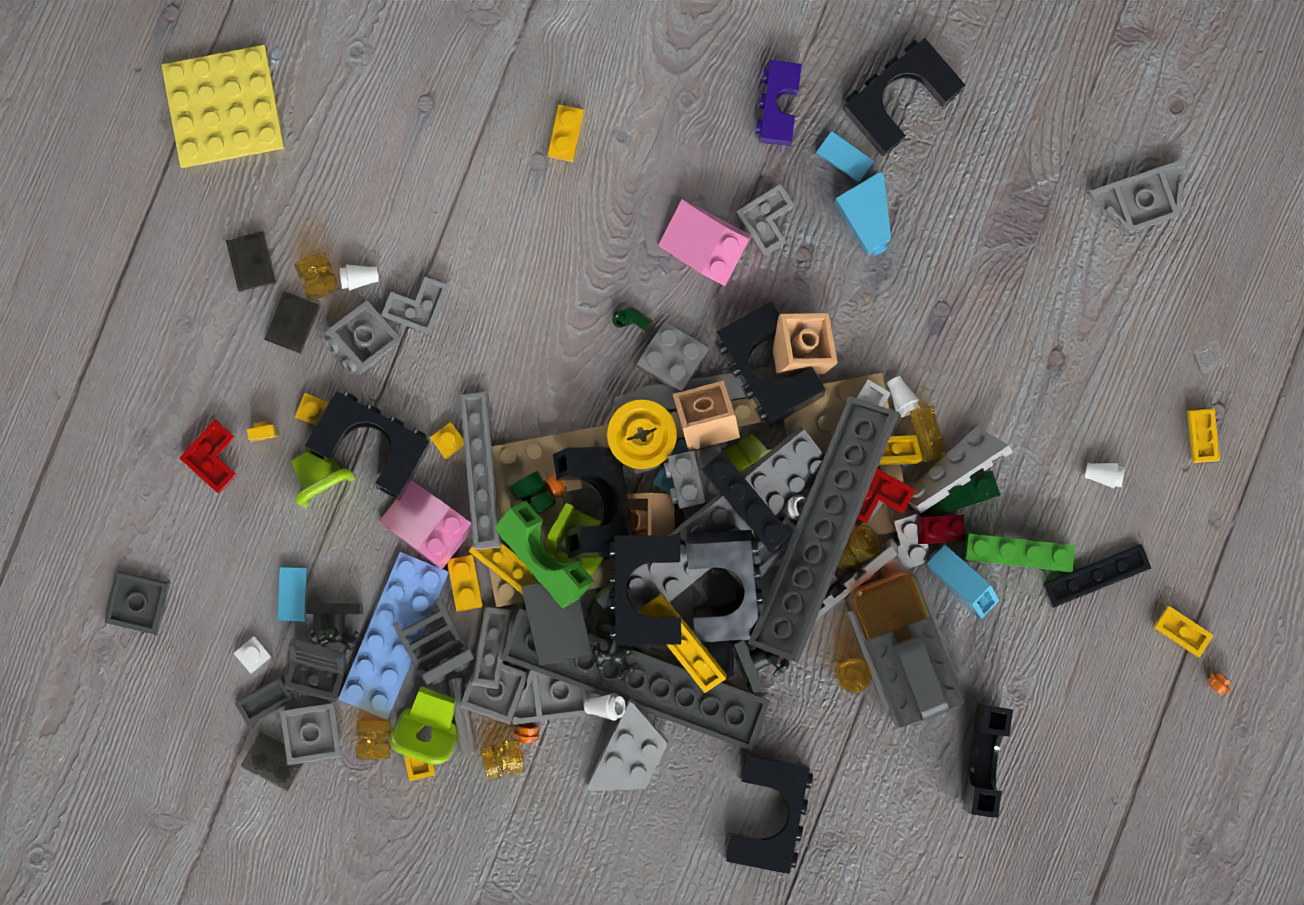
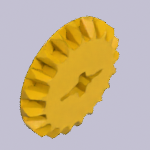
[607,400,677,469]

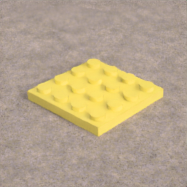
[161,45,285,168]

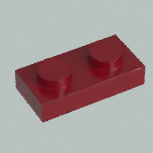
[917,514,965,544]

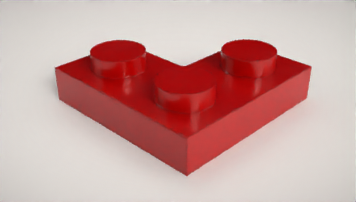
[179,419,238,494]
[857,468,916,524]

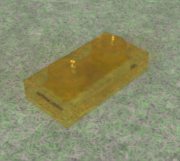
[910,406,946,462]

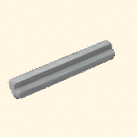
[449,677,476,756]

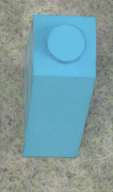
[834,172,891,256]
[927,545,1000,619]

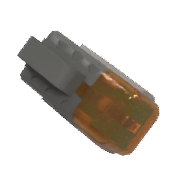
[846,570,965,728]

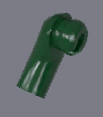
[612,307,652,331]

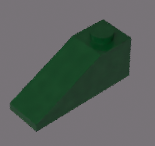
[919,470,1000,517]

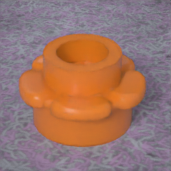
[544,474,567,499]
[1207,672,1231,696]
[514,722,540,743]

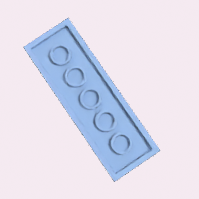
[338,552,449,720]

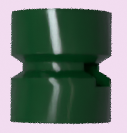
[508,471,557,515]

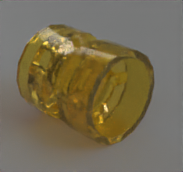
[294,253,340,300]
[838,524,880,571]
[835,657,872,693]
[356,720,391,759]
[481,738,525,781]

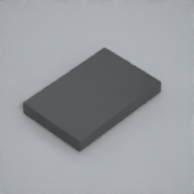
[521,583,592,666]

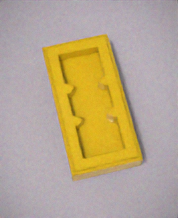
[1186,408,1220,463]

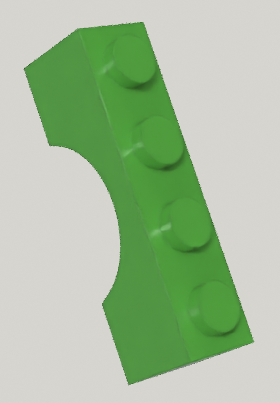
[494,501,595,609]
[962,533,1075,572]

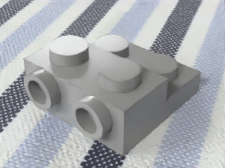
[324,300,401,377]
[664,445,721,509]

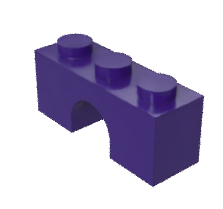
[755,60,802,146]

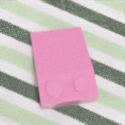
[658,199,752,286]
[379,480,472,570]

